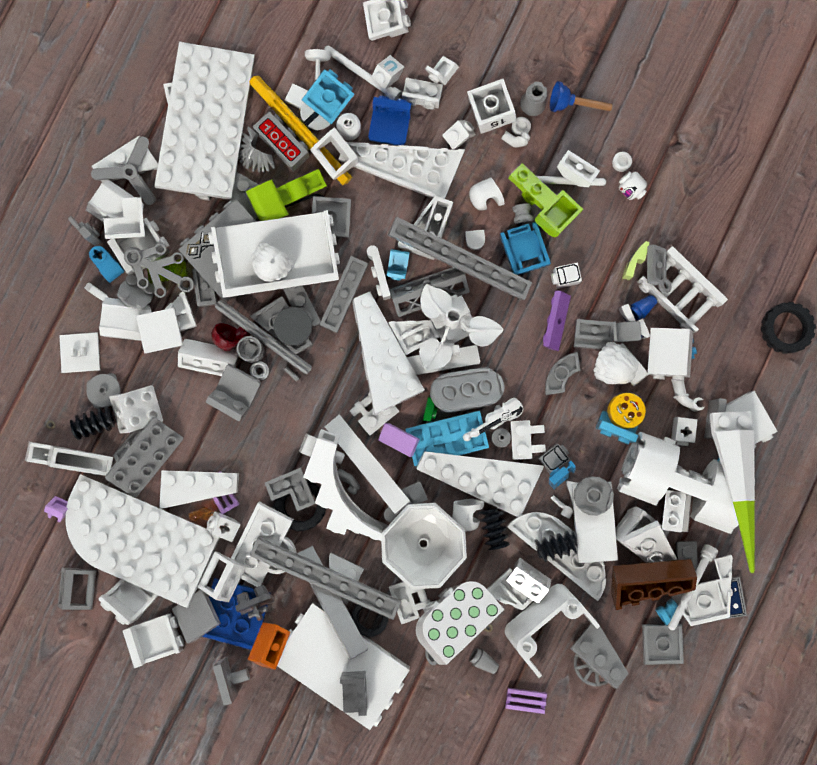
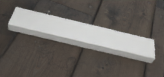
[325,415,411,515]

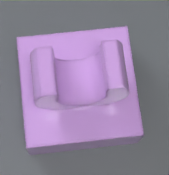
[44,496,68,522]

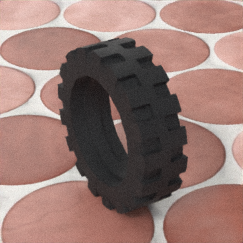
[761,302,816,354]
[274,480,326,531]

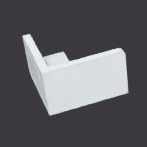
[103,197,145,239]

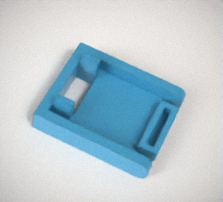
[500,222,551,275]

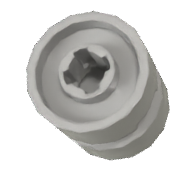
[237,336,265,363]

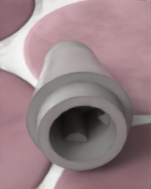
[469,648,499,674]

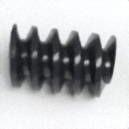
[70,406,115,440]
[478,508,510,550]
[534,530,578,563]

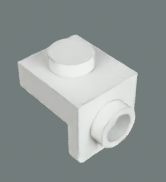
[425,56,459,85]
[442,120,476,150]

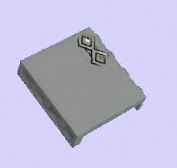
[178,199,256,303]

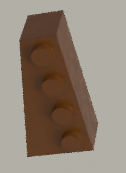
[611,559,697,610]

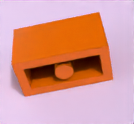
[247,622,290,670]

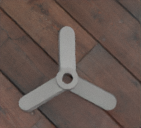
[91,136,156,205]

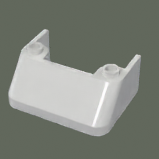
[505,584,600,678]

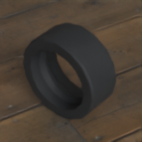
[352,604,388,637]

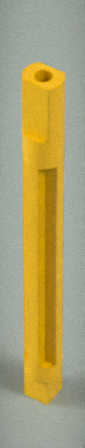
[249,75,353,185]

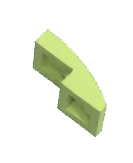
[622,241,650,280]

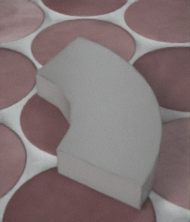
[545,352,581,395]

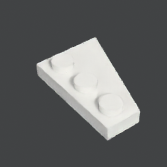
[92,136,158,182]
[621,520,678,563]

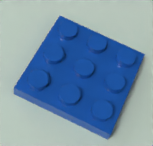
[201,578,271,650]

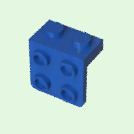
[368,96,411,146]

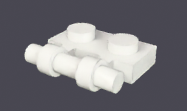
[350,393,400,436]
[389,582,431,624]

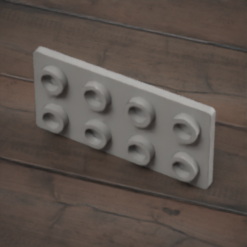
[105,417,183,498]

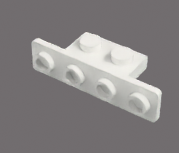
[407,343,480,375]

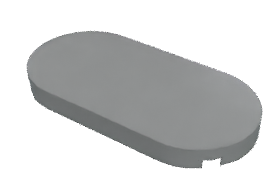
[430,367,504,412]

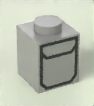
[538,444,570,473]

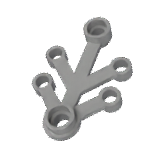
[124,243,194,298]

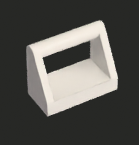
[310,128,358,180]
[197,551,246,602]

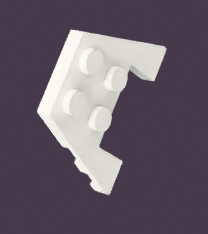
[671,555,733,626]

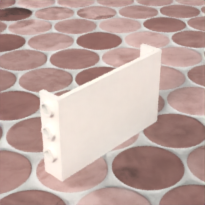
[208,210,340,298]
[277,601,410,730]

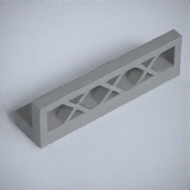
[389,267,470,317]

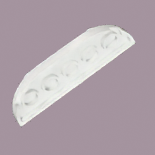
[506,512,606,601]

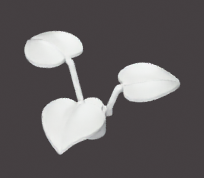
[419,284,503,370]

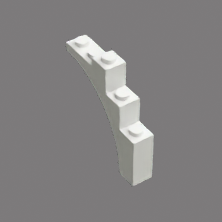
[303,429,388,541]

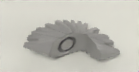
[238,126,275,173]

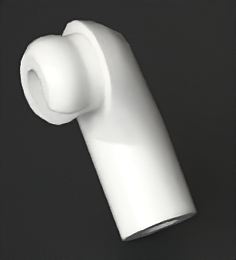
[501,131,530,148]

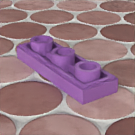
[543,290,571,351]

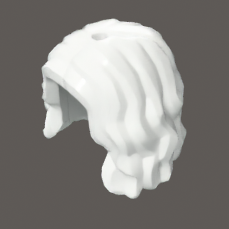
[252,243,294,282]
[594,342,638,384]

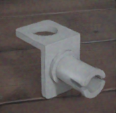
[613,321,641,342]

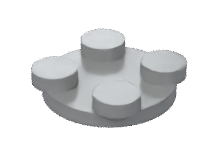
[117,274,155,309]
[86,373,122,409]

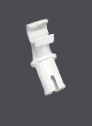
[671,379,705,412]

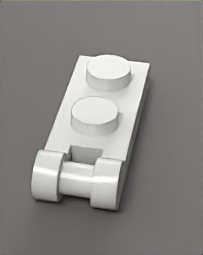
[367,246,391,300]

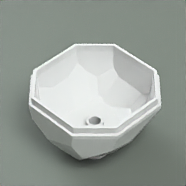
[381,503,467,589]

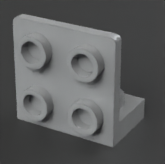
[206,364,261,421]

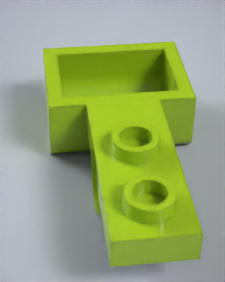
[508,163,583,237]
[246,169,327,221]

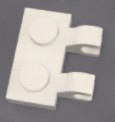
[510,420,546,460]

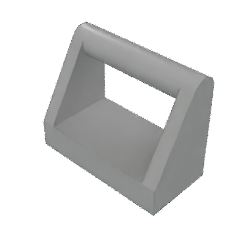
[58,567,97,610]

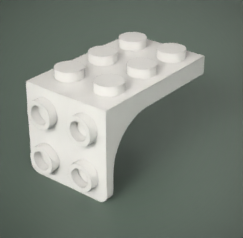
[98,579,158,625]

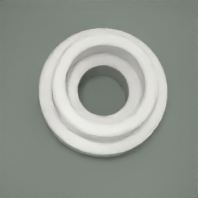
[250,361,269,381]

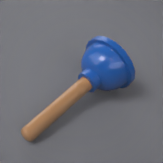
[550,81,613,112]

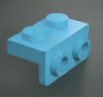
[596,411,638,445]

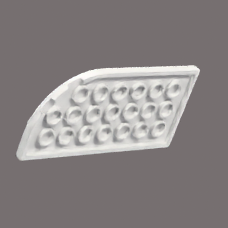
[66,474,220,608]

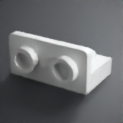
[402,78,443,109]
[507,558,551,603]

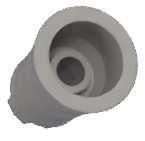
[520,82,547,116]

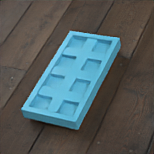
[405,411,489,466]

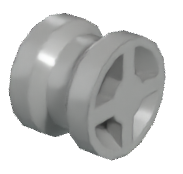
[512,204,533,223]

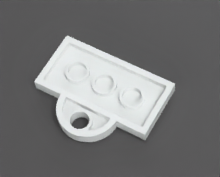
[231,501,297,587]

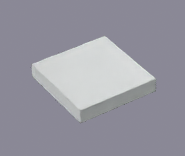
[136,308,183,354]

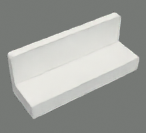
[178,339,239,376]

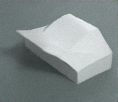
[557,150,600,188]

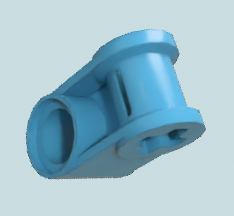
[89,246,125,283]

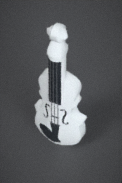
[463,398,523,441]

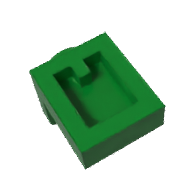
[423,397,437,422]

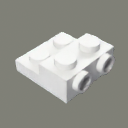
[363,0,411,41]
[429,294,472,344]

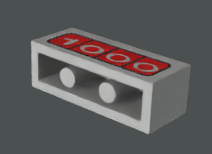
[253,111,310,172]

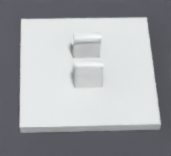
[60,332,100,373]

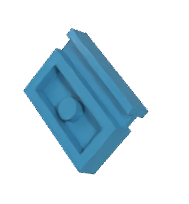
[549,461,576,489]

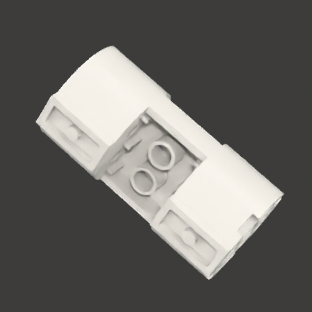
[617,432,755,534]

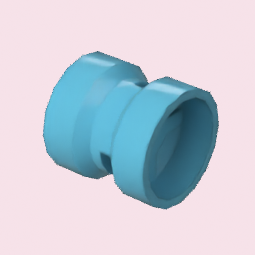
[655,598,678,626]

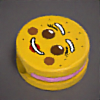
[607,393,646,429]

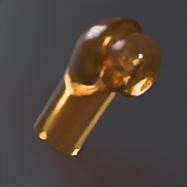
[188,507,214,522]

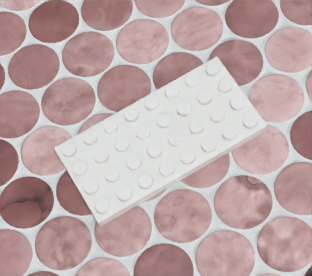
[154,42,255,200]

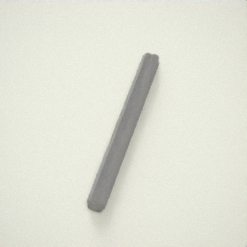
[215,299,312,374]

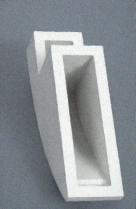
[25,441,113,476]

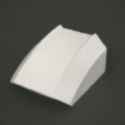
[86,179,144,222]
[99,297,151,341]
[615,506,669,563]

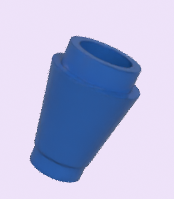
[630,295,657,321]

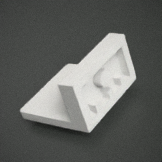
[109,385,163,433]

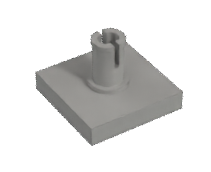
[213,657,250,706]

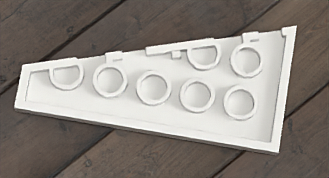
[339,142,465,199]
[352,292,425,416]

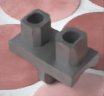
[235,585,275,621]

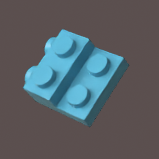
[301,69,354,124]

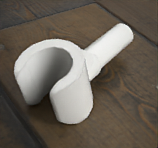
[551,495,573,519]

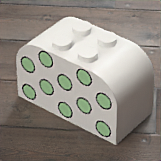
[416,581,504,665]

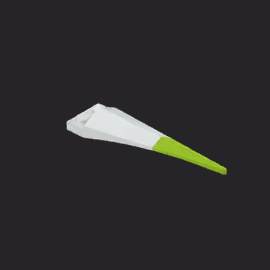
[710,411,755,573]

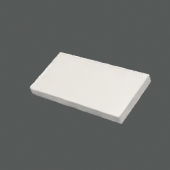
[571,482,618,563]

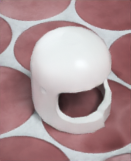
[469,177,505,210]
[452,499,484,531]

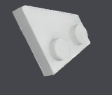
[165,291,197,332]
[487,568,533,610]

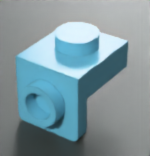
[386,249,410,280]

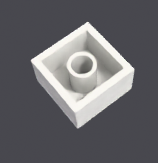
[467,79,516,134]

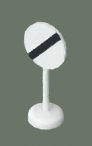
[300,49,331,130]

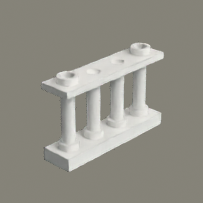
[637,246,728,333]

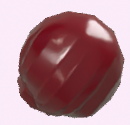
[211,323,251,351]

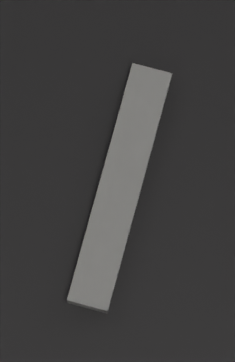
[297,546,368,660]

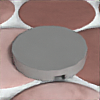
[574,476,614,516]

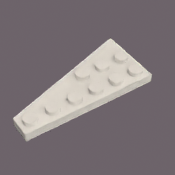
[416,451,544,517]

